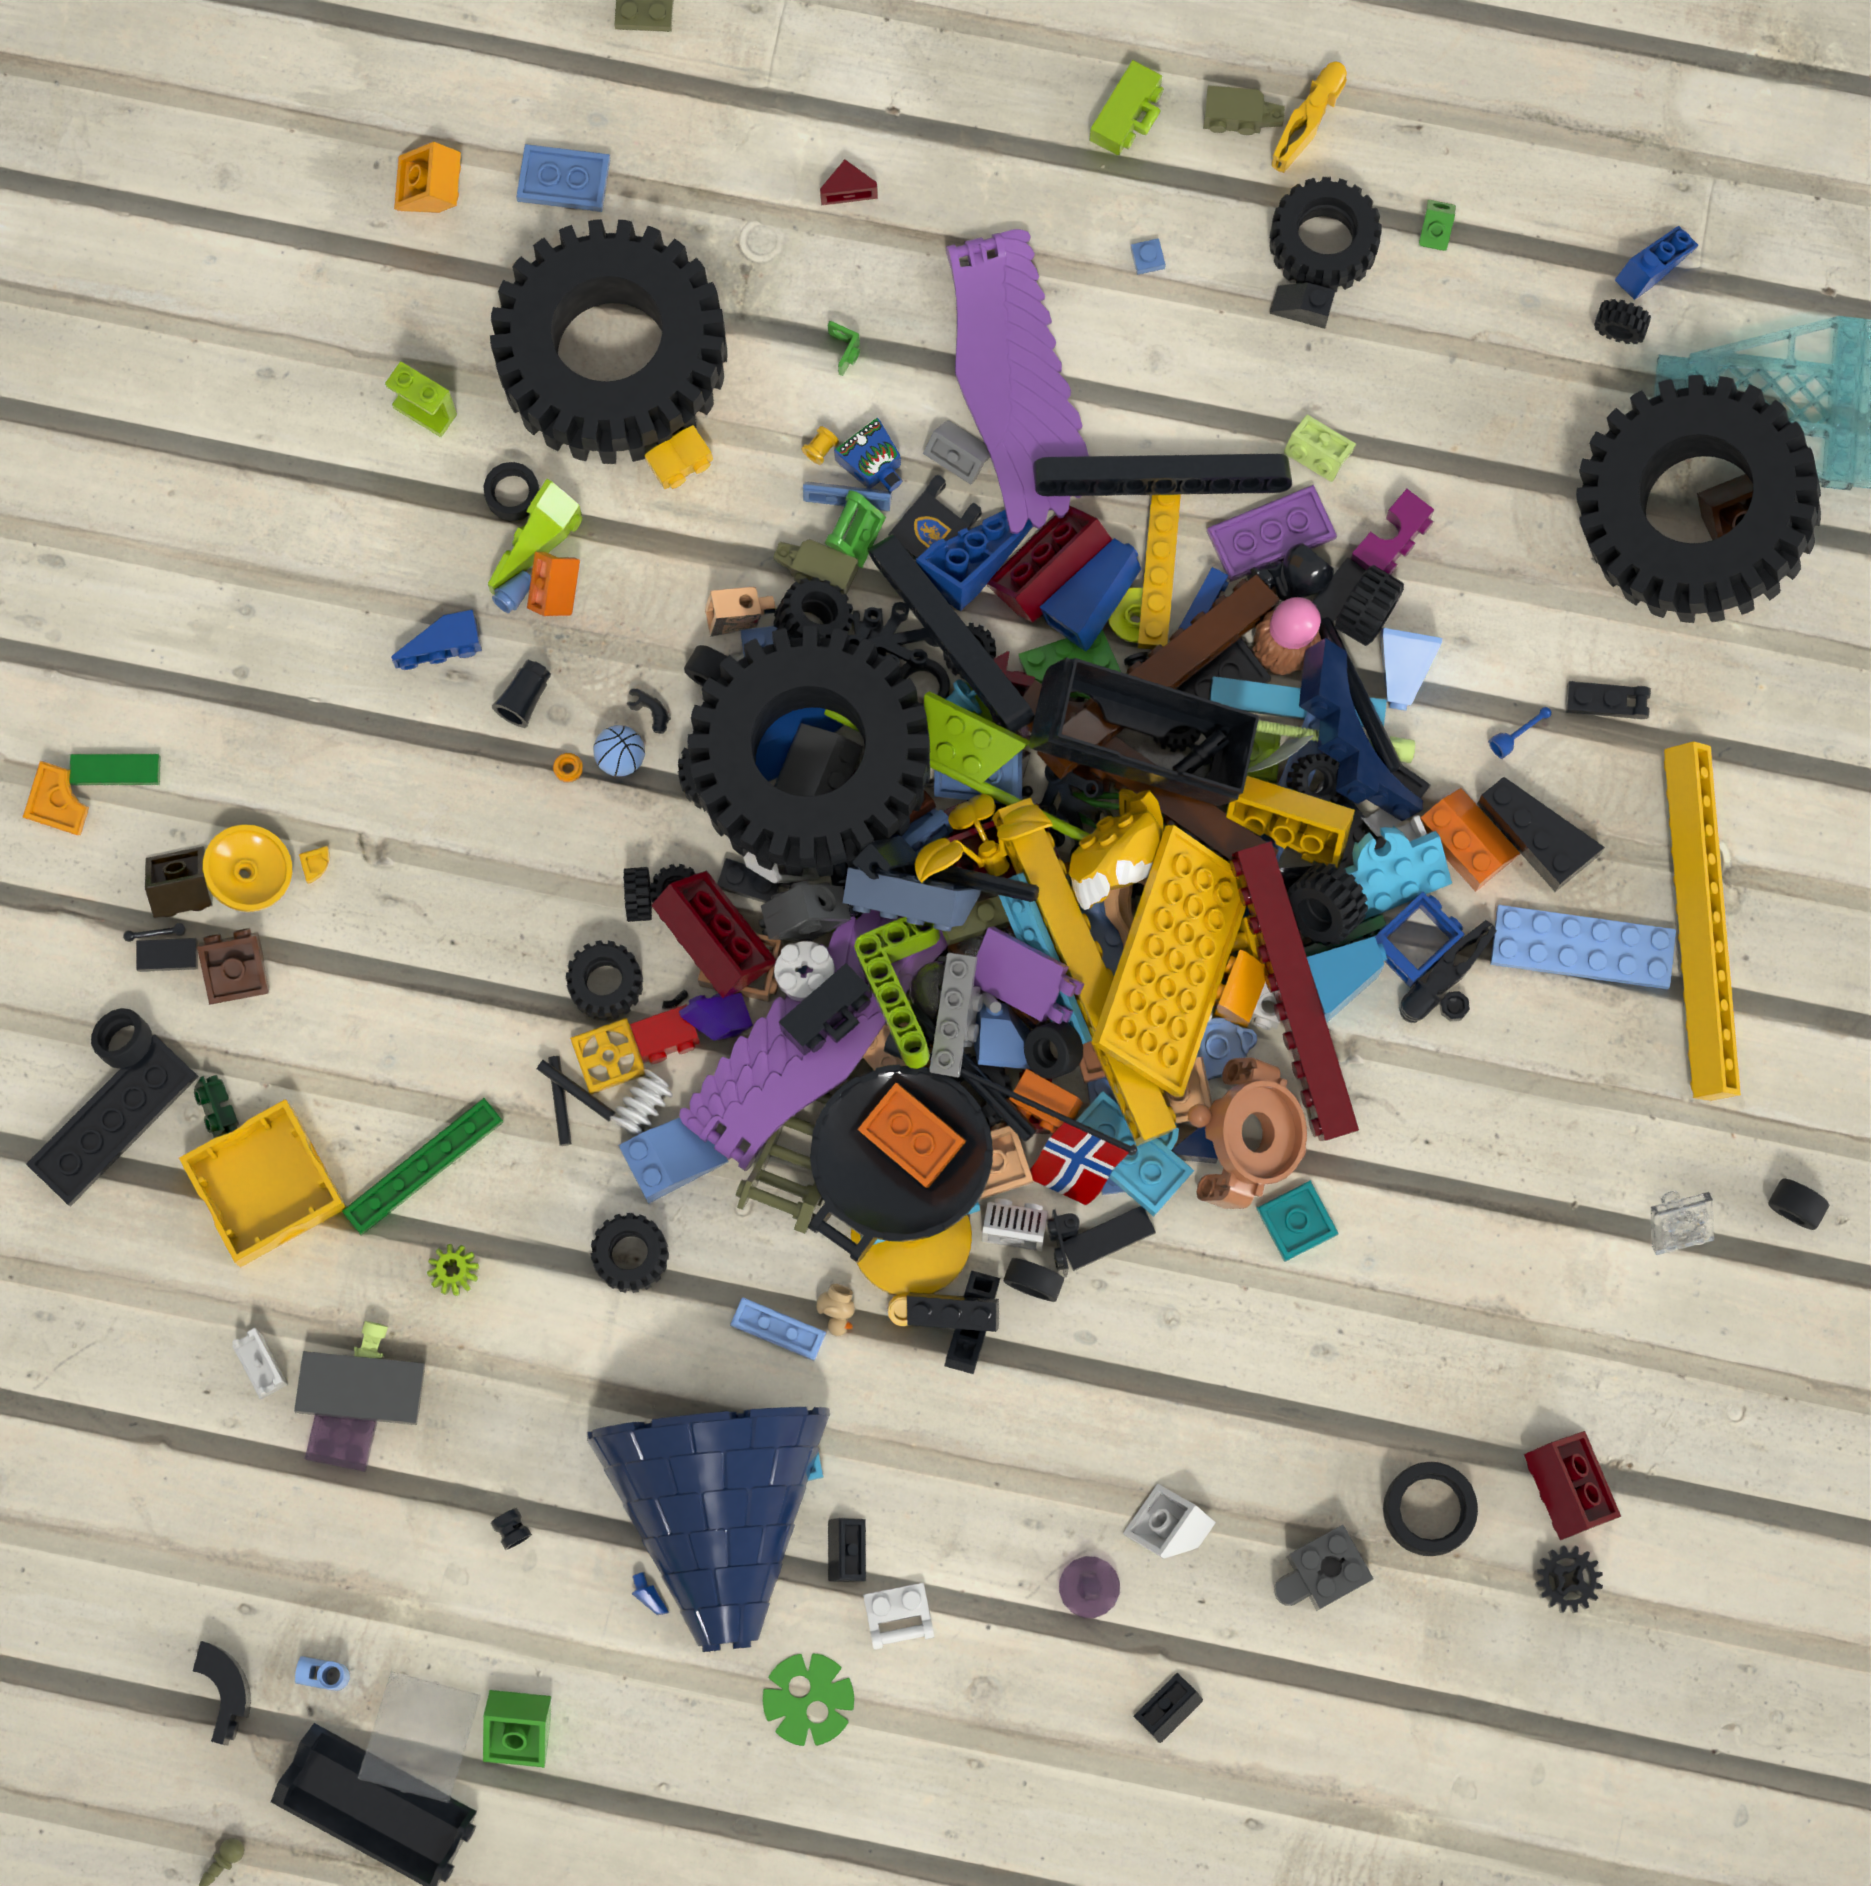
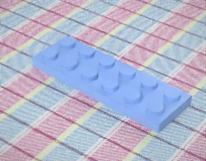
[1490,905,1676,989]

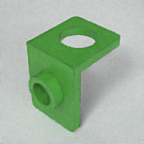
[1419,200,1456,251]
[828,321,860,376]

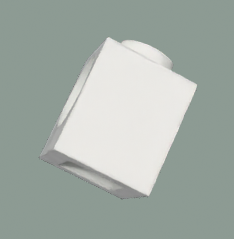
[1251,982,1280,1030]

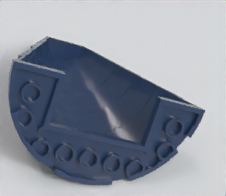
[587,1407,830,1652]

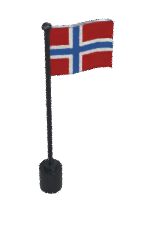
[884,1025,1137,1205]

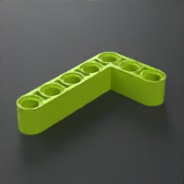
[854,917,940,1069]

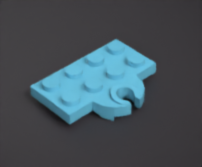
[1345,826,1452,920]
[1076,1091,1194,1217]

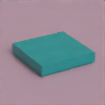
[1256,1181,1339,1262]

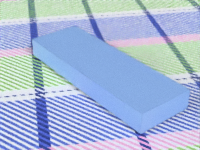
[730,1297,826,1361]

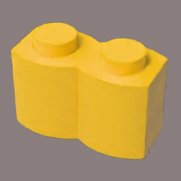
[644,425,713,489]

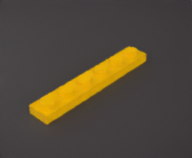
[1137,494,1181,650]

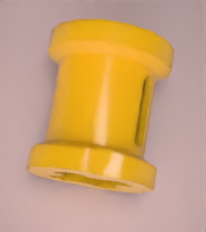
[801,426,839,465]

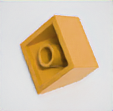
[394,142,461,213]

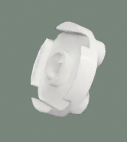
[774,941,835,1002]

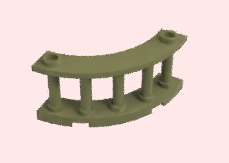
[736,1093,833,1234]

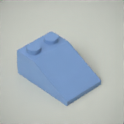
[618,1117,729,1204]

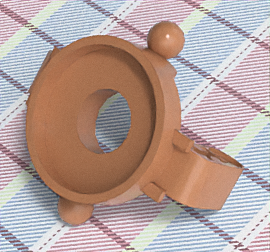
[1188,1057,1307,1209]

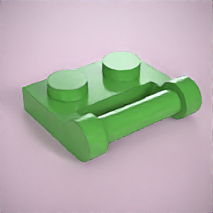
[825,490,886,568]

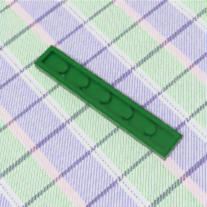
[342,1098,503,1236]

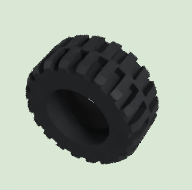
[1269,177,1382,292]

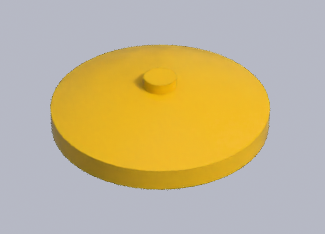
[851,1215,972,1296]

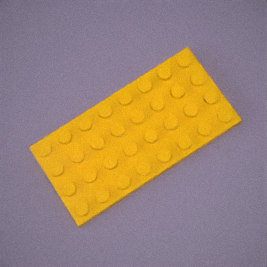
[1091,825,1246,1097]

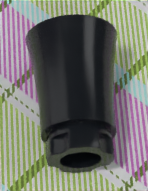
[492,660,551,728]

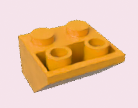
[1213,949,1268,1028]

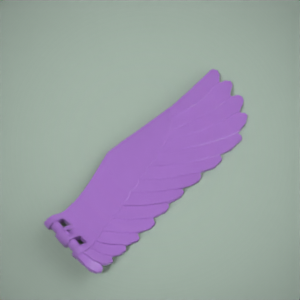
[679,909,948,1171]

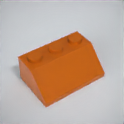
[1420,788,1520,892]

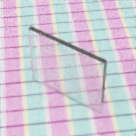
[358,1671,481,1803]

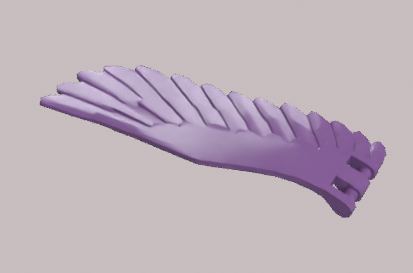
[946,229,1089,534]

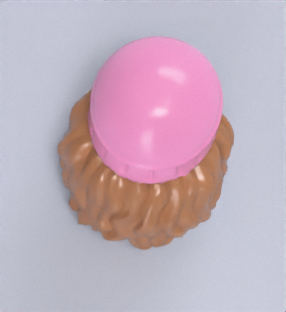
[1253,597,1321,675]

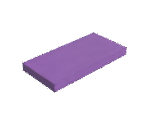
[1207,485,1337,582]

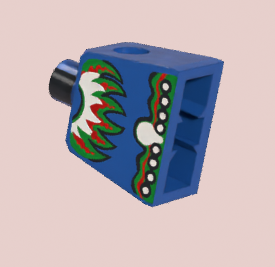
[834,418,903,492]

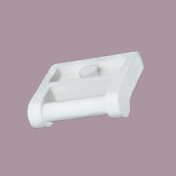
[863,1583,934,1650]

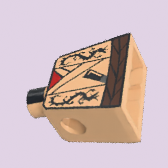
[705,587,775,637]

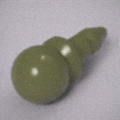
[199,1838,245,1886]

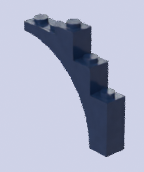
[1299,638,1423,821]

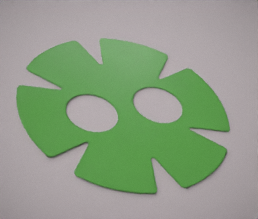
[763,1653,854,1746]

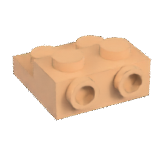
[979,1122,1033,1200]

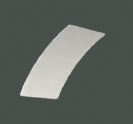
[1248,735,1314,772]

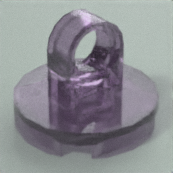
[1059,1556,1120,1619]

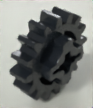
[1535,1545,1603,1613]

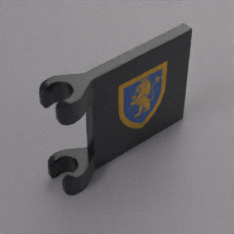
[888,475,982,558]

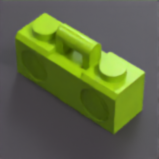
[1089,60,1164,155]

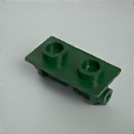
[194,1075,239,1138]

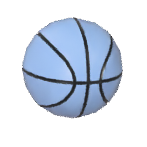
[593,725,645,777]

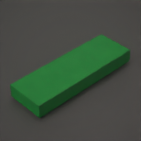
[69,754,161,785]

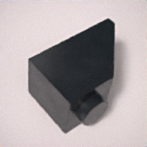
[1270,283,1336,329]

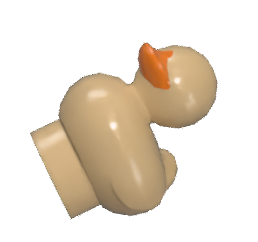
[816,1284,855,1336]

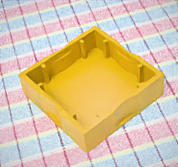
[179,1099,346,1268]

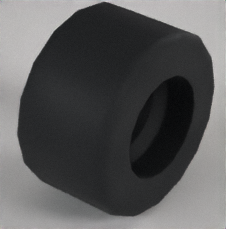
[684,645,728,687]
[1024,1021,1083,1079]
[1768,1178,1830,1230]

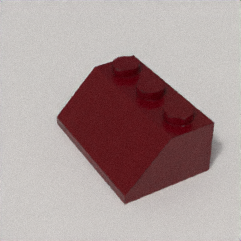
[1524,1431,1621,1541]

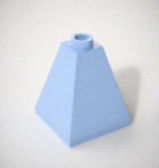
[1380,628,1443,711]

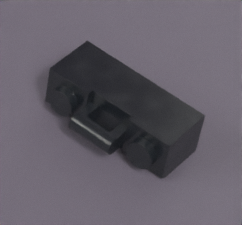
[779,963,872,1055]

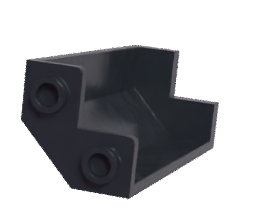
[271,1723,477,1886]

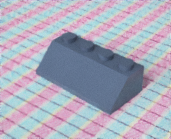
[843,866,981,931]

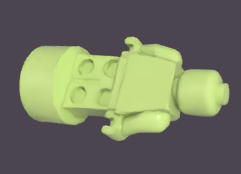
[354,1321,388,1359]

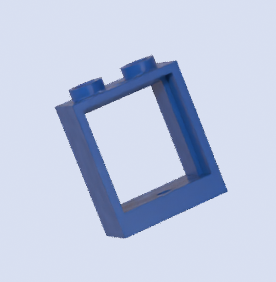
[1375,892,1465,988]

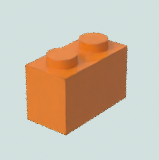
[1009,1069,1083,1133]

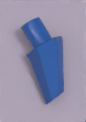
[632,1572,669,1615]

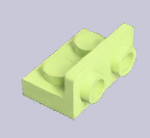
[1284,415,1356,482]

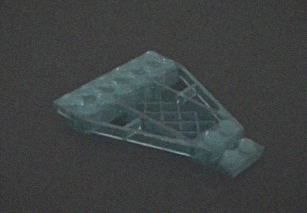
[1654,316,1871,491]

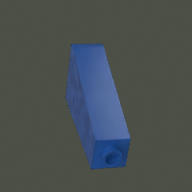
[1040,538,1142,651]

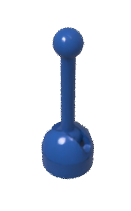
[1488,707,1551,759]

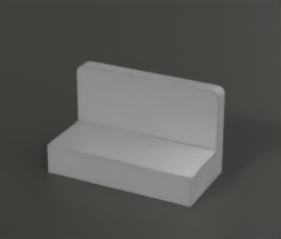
[923,420,990,484]

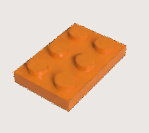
[857,1083,966,1188]

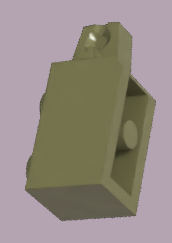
[1203,85,1285,135]
[773,539,859,595]

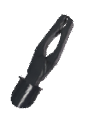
[1399,920,1497,1023]

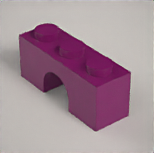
[1351,489,1434,575]

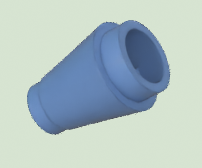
[492,570,531,613]

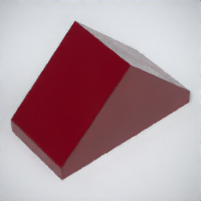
[820,159,878,206]

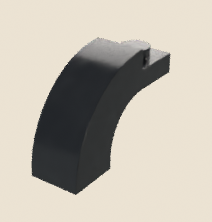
[944,1270,1001,1374]
[192,1641,251,1746]

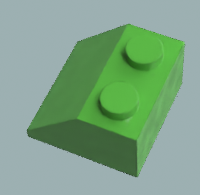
[483,1690,551,1768]

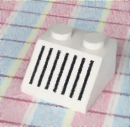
[982,1198,1048,1251]

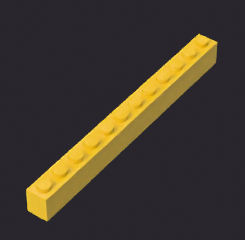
[1664,741,1741,1101]
[992,797,1177,1146]

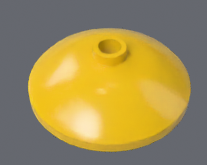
[202,825,292,912]

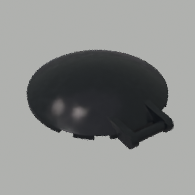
[808,1064,993,1263]

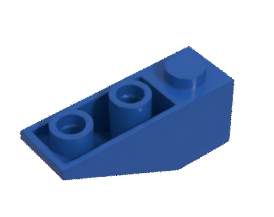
[1615,226,1699,300]
[391,610,482,670]

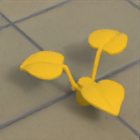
[915,794,1053,883]

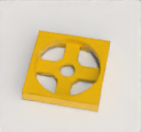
[570,1018,646,1094]

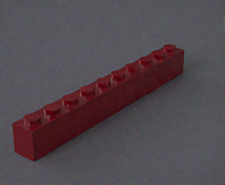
[1230,841,1359,1141]

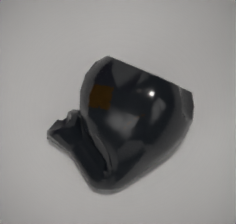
[1264,543,1334,601]

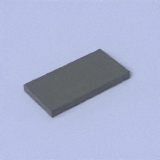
[294,1351,425,1425]

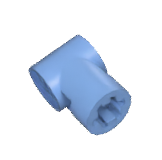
[295,1656,350,1691]

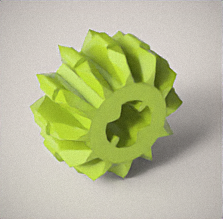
[427,1244,479,1296]

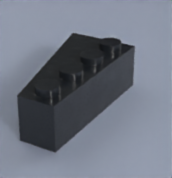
[1477,777,1605,892]

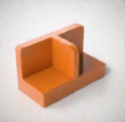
[527,552,580,616]

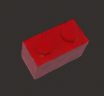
[630,1004,700,1064]

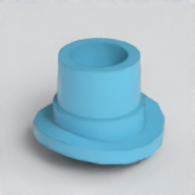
[946,679,982,715]

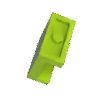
[385,361,457,437]

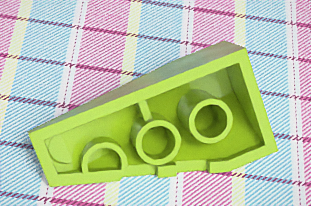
[488,479,583,594]

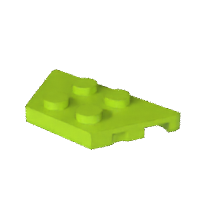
[923,691,1029,784]

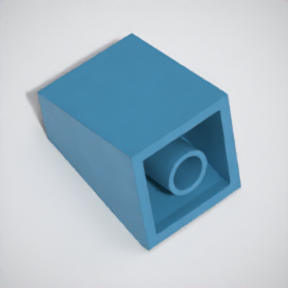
[1307,936,1387,1022]

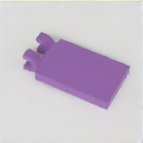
[974,926,1084,1024]

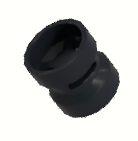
[490,1508,532,1550]

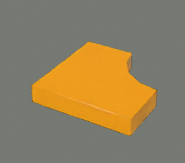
[23,761,89,835]

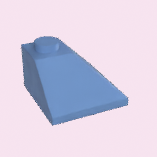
[973,1002,1031,1069]

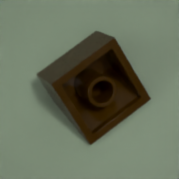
[145,846,213,918]

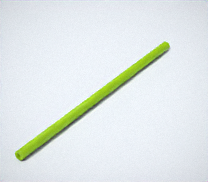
[824,709,1090,842]

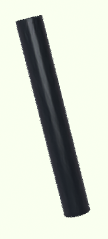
[548,1056,571,1146]
[536,1060,616,1122]

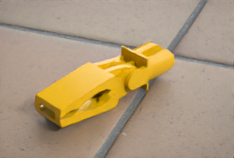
[1271,61,1347,173]

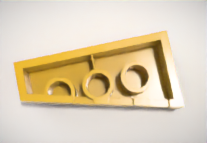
[1226,776,1355,868]

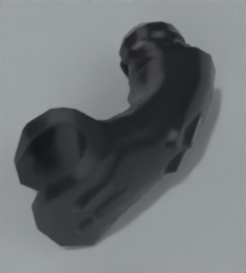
[627,689,671,734]

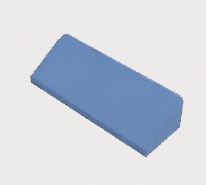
[803,482,892,511]

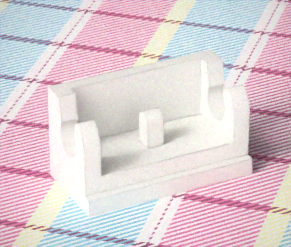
[232,1328,288,1399]

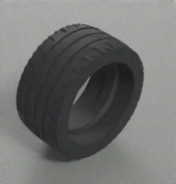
[1383,1462,1478,1556]

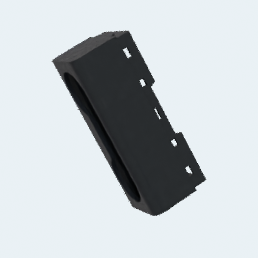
[1029,657,1259,806]

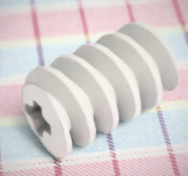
[610,1069,673,1135]

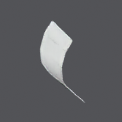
[1362,808,1402,837]

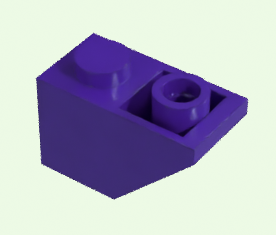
[679,993,753,1041]

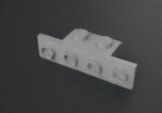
[930,953,983,1077]

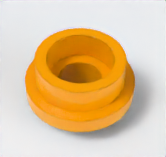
[553,753,583,783]

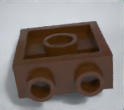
[197,928,269,1005]

